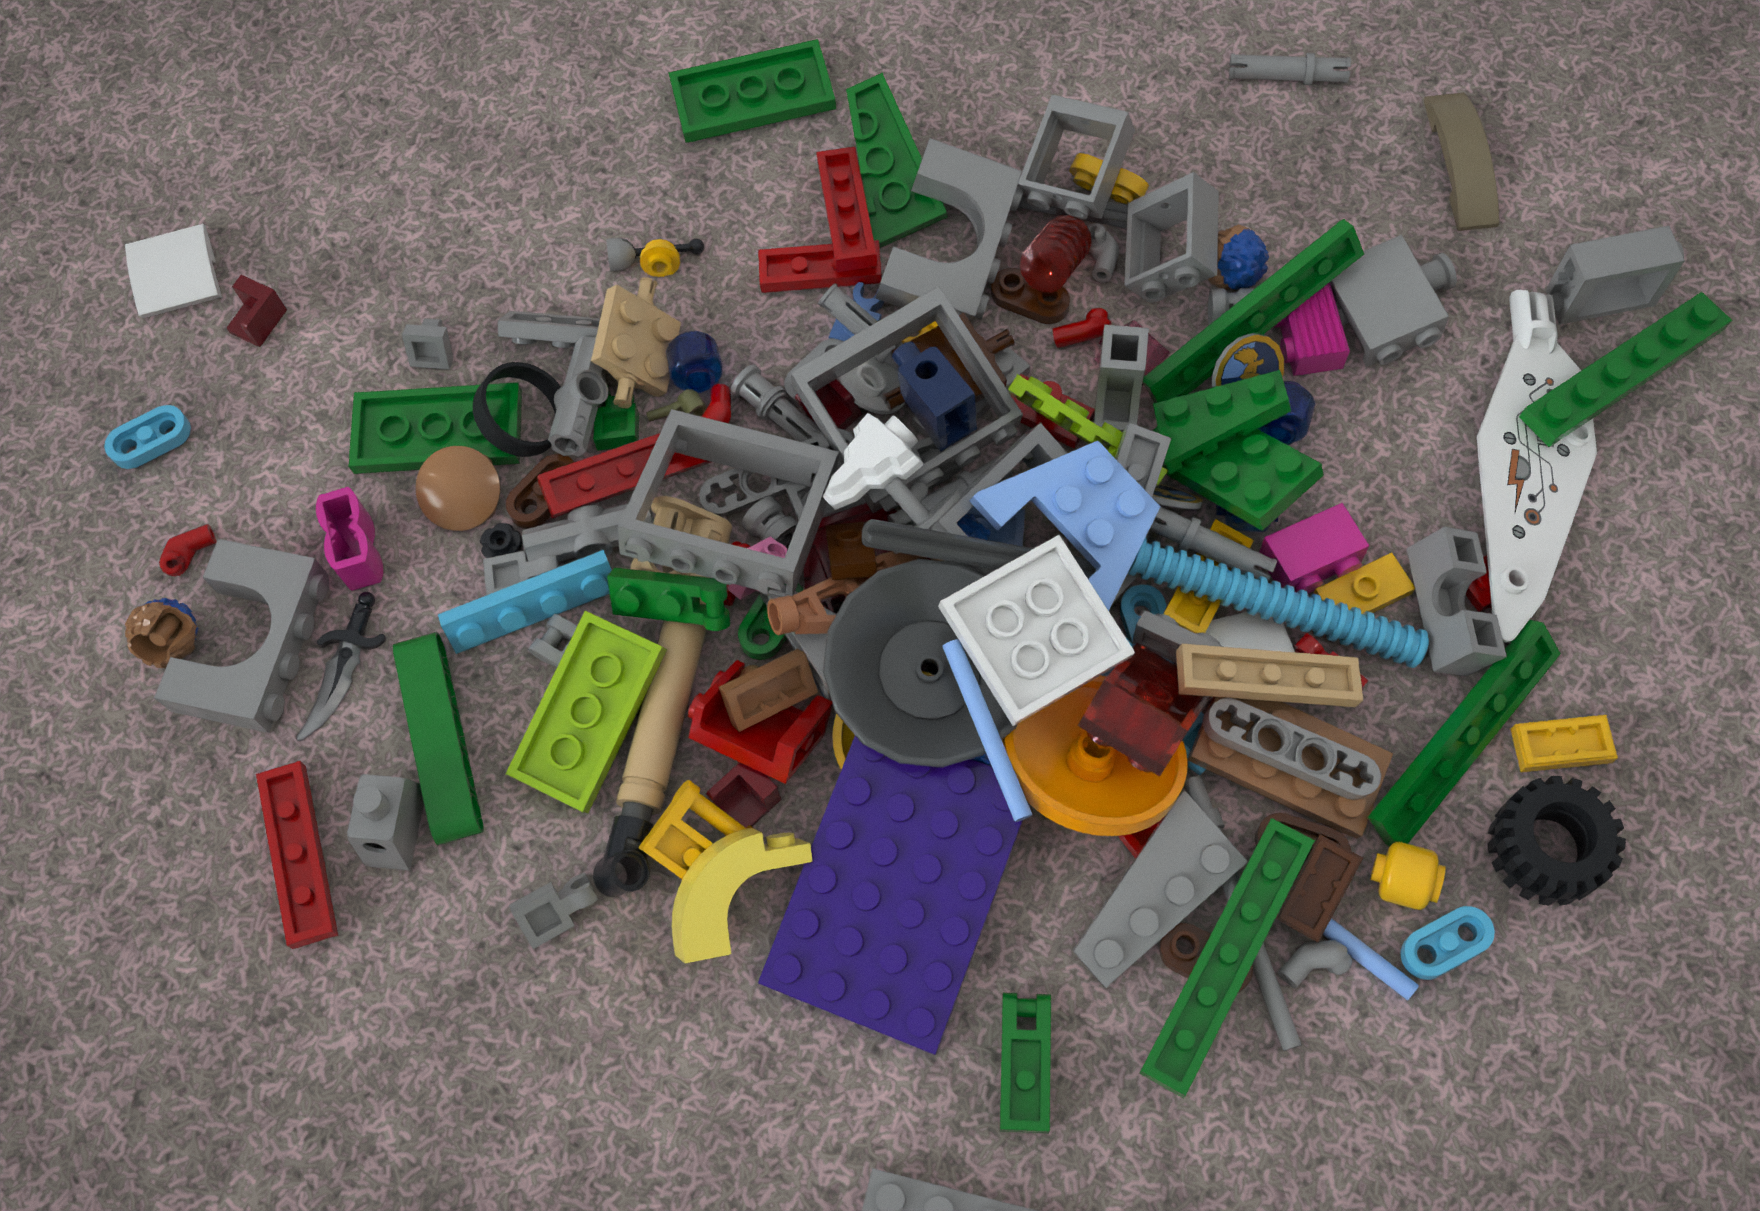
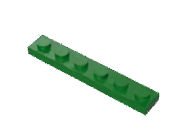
[1143,219,1364,403]
[1519,292,1732,447]
[1368,620,1561,847]
[1139,818,1315,1099]

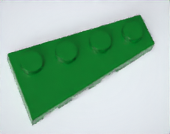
[846,73,948,248]

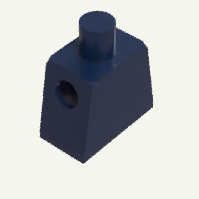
[892,341,977,452]

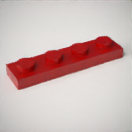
[816,147,878,272]
[537,433,711,518]
[256,761,338,949]

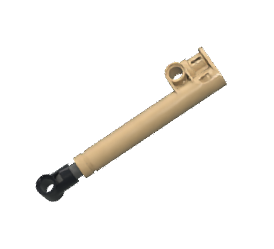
[593,496,732,897]

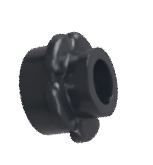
[480,523,522,558]

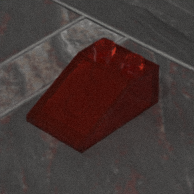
[1078,643,1211,777]

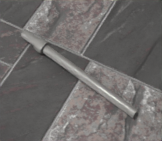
[1184,775,1302,1051]

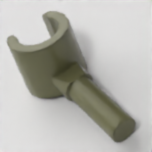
[646,389,707,422]

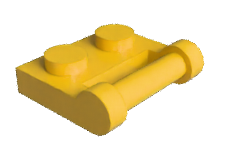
[638,780,756,879]

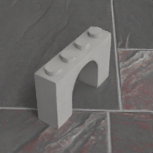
[875,138,1024,323]
[154,539,329,733]

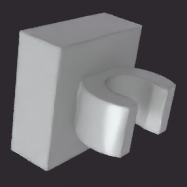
[402,318,453,370]

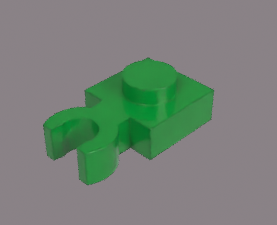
[593,385,639,451]

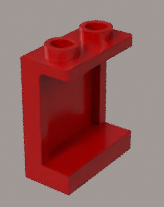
[688,660,833,784]

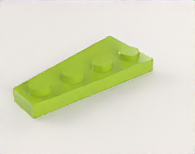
[1008,374,1168,486]

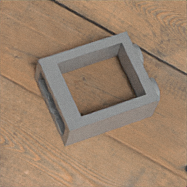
[1018,95,1135,219]
[1125,172,1219,303]
[1545,226,1685,325]

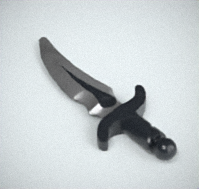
[297,592,386,741]

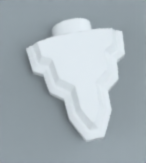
[823,413,923,510]

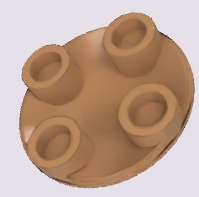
[415,446,501,531]

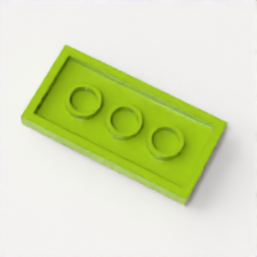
[506,611,667,813]

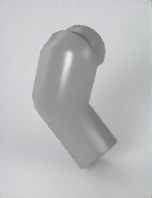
[1084,223,1119,283]
[1278,940,1352,989]

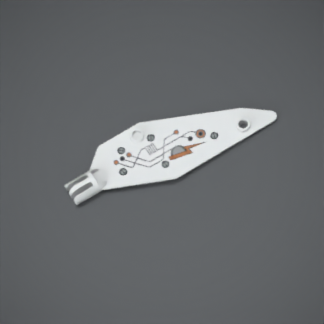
[1477,290,1597,642]

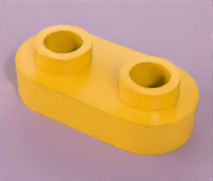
[1069,153,1149,204]

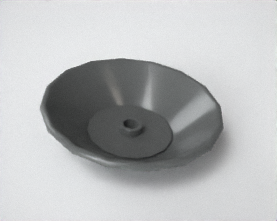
[823,559,1018,768]

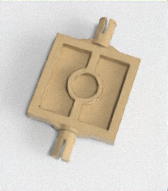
[591,277,681,408]

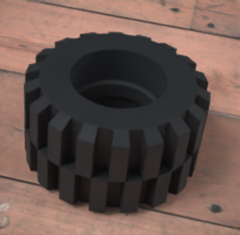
[1487,776,1626,906]

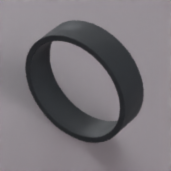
[473,362,561,457]

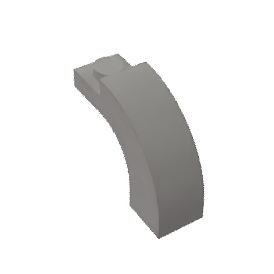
[1093,325,1149,432]

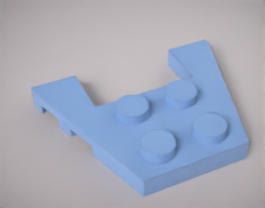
[969,441,1161,611]

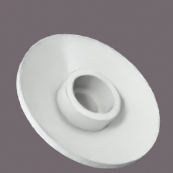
[837,355,905,414]

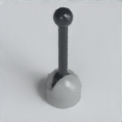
[606,238,704,271]

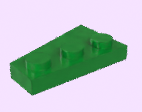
[1153,370,1291,474]

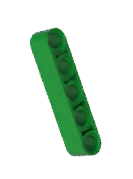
[393,631,484,846]

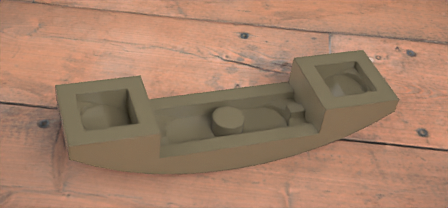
[1424,92,1499,231]

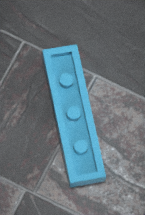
[438,550,612,654]

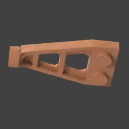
[767,552,928,635]

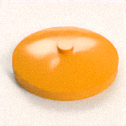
[1002,675,1188,836]

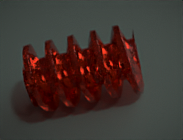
[1020,215,1092,293]

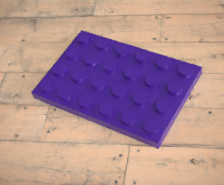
[758,736,1029,1055]

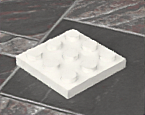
[938,535,1135,726]

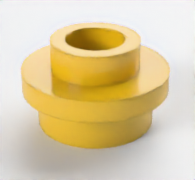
[640,239,680,277]

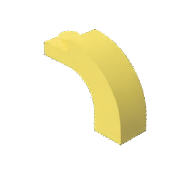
[672,828,813,963]

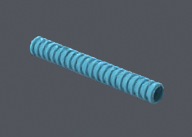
[1127,538,1429,668]

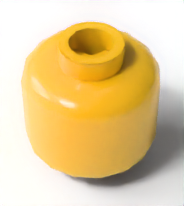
[1370,842,1446,910]

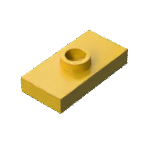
[1313,552,1415,614]
[1510,715,1618,773]

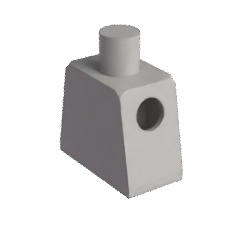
[347,774,424,871]

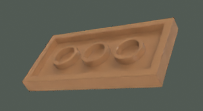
[1187,697,1393,839]

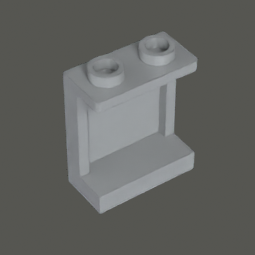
[1330,235,1449,367]

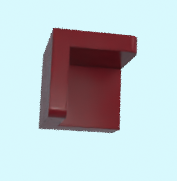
[227,274,287,347]
[795,379,862,430]
[706,762,782,827]

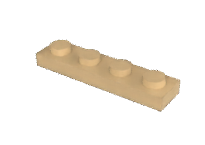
[1176,643,1363,707]

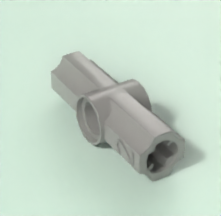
[548,336,608,457]
[522,504,654,562]

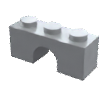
[1406,526,1507,676]

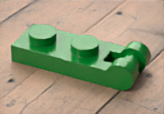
[607,567,731,631]
[1000,992,1051,1134]

